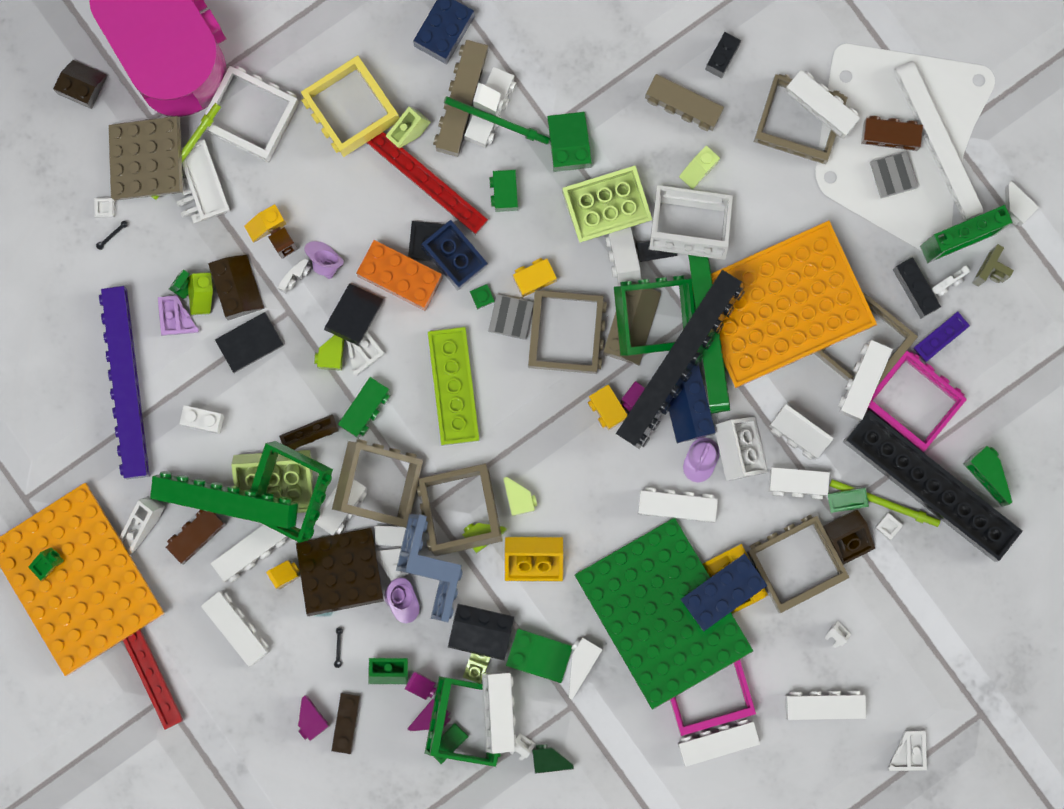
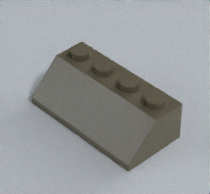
[603,282,661,366]

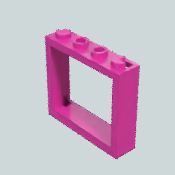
[867,351,967,453]
[670,660,756,736]

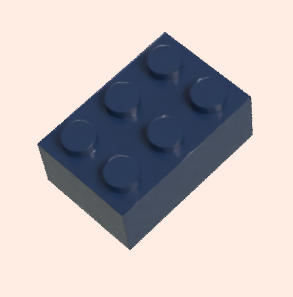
[413,0,475,65]
[421,220,488,291]

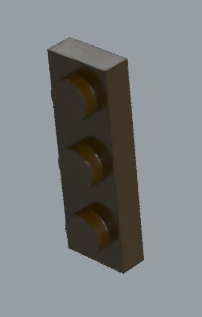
[279,414,339,450]
[331,693,360,754]

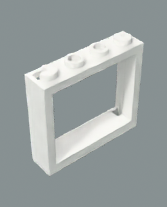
[199,66,299,163]
[649,185,733,260]

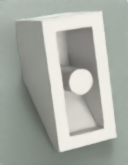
[473,83,504,116]
[1005,181,1039,227]

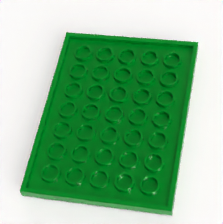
[575,518,753,710]

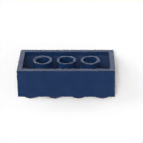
[669,365,716,444]

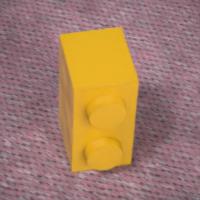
[513,258,557,298]
[587,384,627,430]

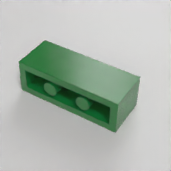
[338,377,391,439]

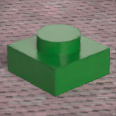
[470,284,495,310]

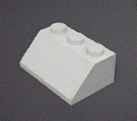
[769,404,834,460]
[714,417,768,481]
[315,479,368,536]

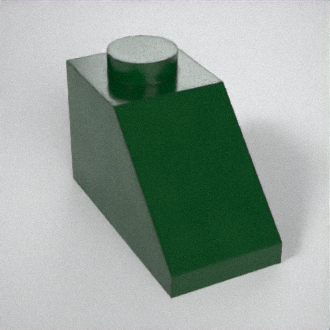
[532,744,574,774]

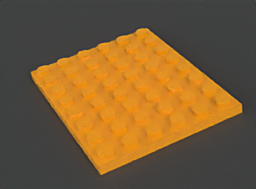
[692,220,877,388]
[0,483,165,676]

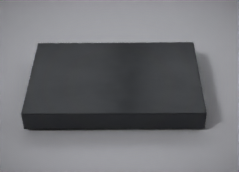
[324,283,384,346]
[215,312,284,373]

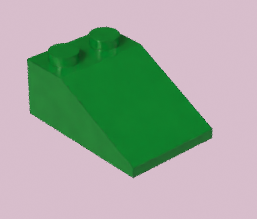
[547,112,592,172]
[963,446,1012,507]
[506,629,572,683]

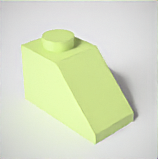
[386,107,431,148]
[679,146,720,190]
[503,477,537,516]

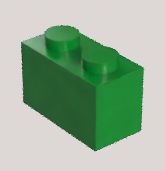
[489,170,518,212]
[368,658,408,684]

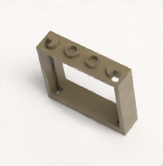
[753,74,848,165]
[528,290,607,374]
[814,293,918,386]
[332,439,423,528]
[417,464,503,556]
[747,515,850,613]

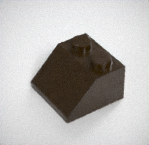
[53,60,108,109]
[823,510,875,565]

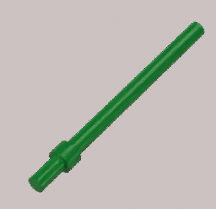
[444,96,550,145]

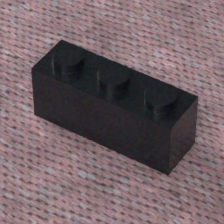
[893,257,941,319]

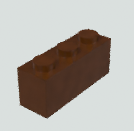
[861,116,923,151]
[166,510,226,564]

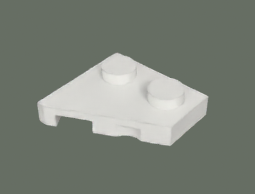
[931,266,970,297]
[347,332,384,377]
[888,731,927,771]

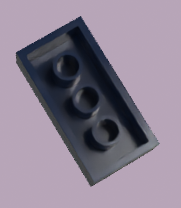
[680,553,768,631]

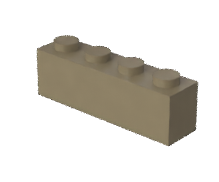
[645,74,724,131]

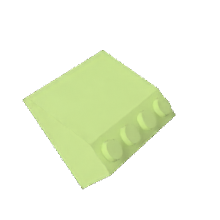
[562,166,652,243]
[231,450,314,513]

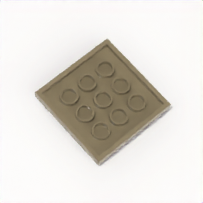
[108,116,183,201]

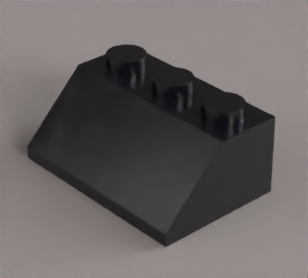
[448,604,514,661]

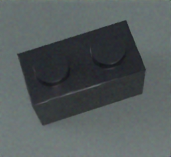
[705,32,741,78]

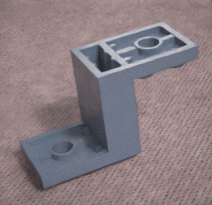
[396,514,463,622]

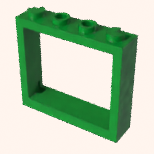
[920,205,1013,264]
[614,275,695,356]
[250,441,333,543]
[424,676,501,767]

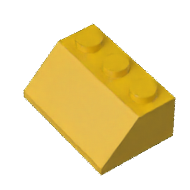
[505,537,563,581]
[702,544,768,614]

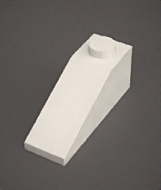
[119,496,165,556]
[569,637,602,700]

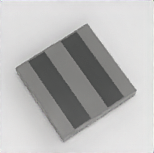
[870,151,918,199]
[488,294,534,340]

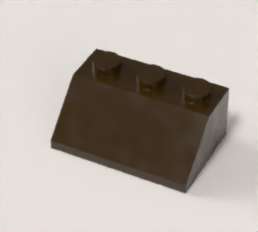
[208,255,265,321]

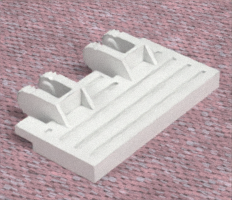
[177,139,230,224]

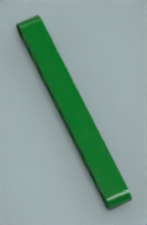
[688,255,730,414]

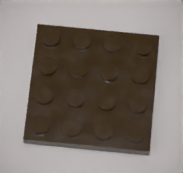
[296,528,384,616]

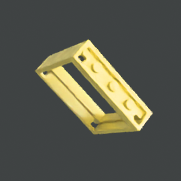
[301,55,399,157]

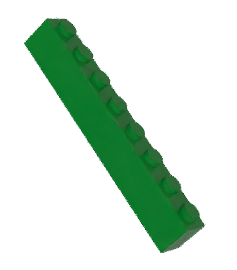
[150,471,298,529]

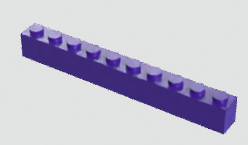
[99,286,150,480]

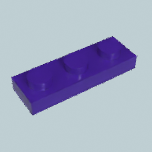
[913,312,970,363]

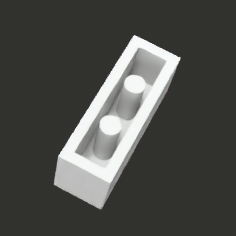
[605,227,641,285]
[768,467,830,500]

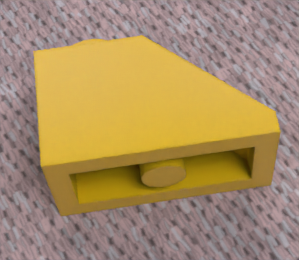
[244,204,287,243]
[266,560,300,589]

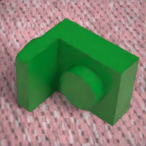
[169,269,190,299]
[28,548,64,581]

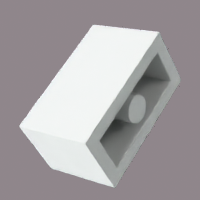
[179,405,224,434]

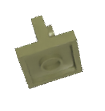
[972,244,1014,287]

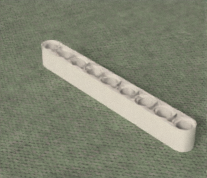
[894,61,983,220]

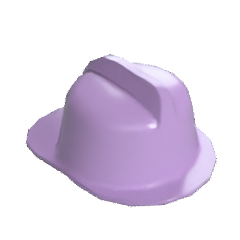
[304,241,344,279]
[683,437,720,482]
[384,578,420,623]

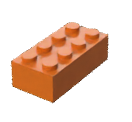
[356,240,443,311]

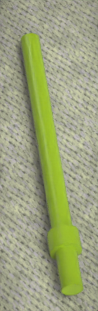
[151,103,221,200]
[829,479,941,527]

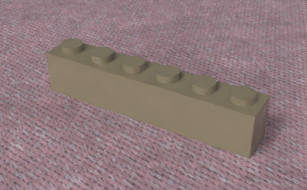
[433,40,488,157]

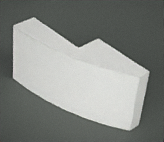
[278,259,311,293]

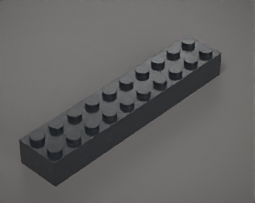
[616,270,745,449]
[843,410,1023,562]

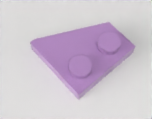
[158,296,198,336]

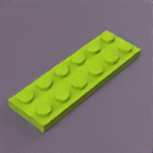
[428,327,480,446]

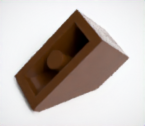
[268,227,298,259]

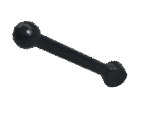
[96,221,128,250]
[334,627,343,668]

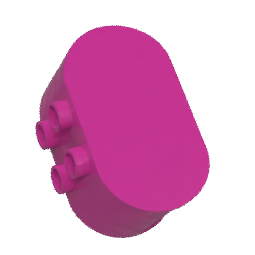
[89,0,227,117]

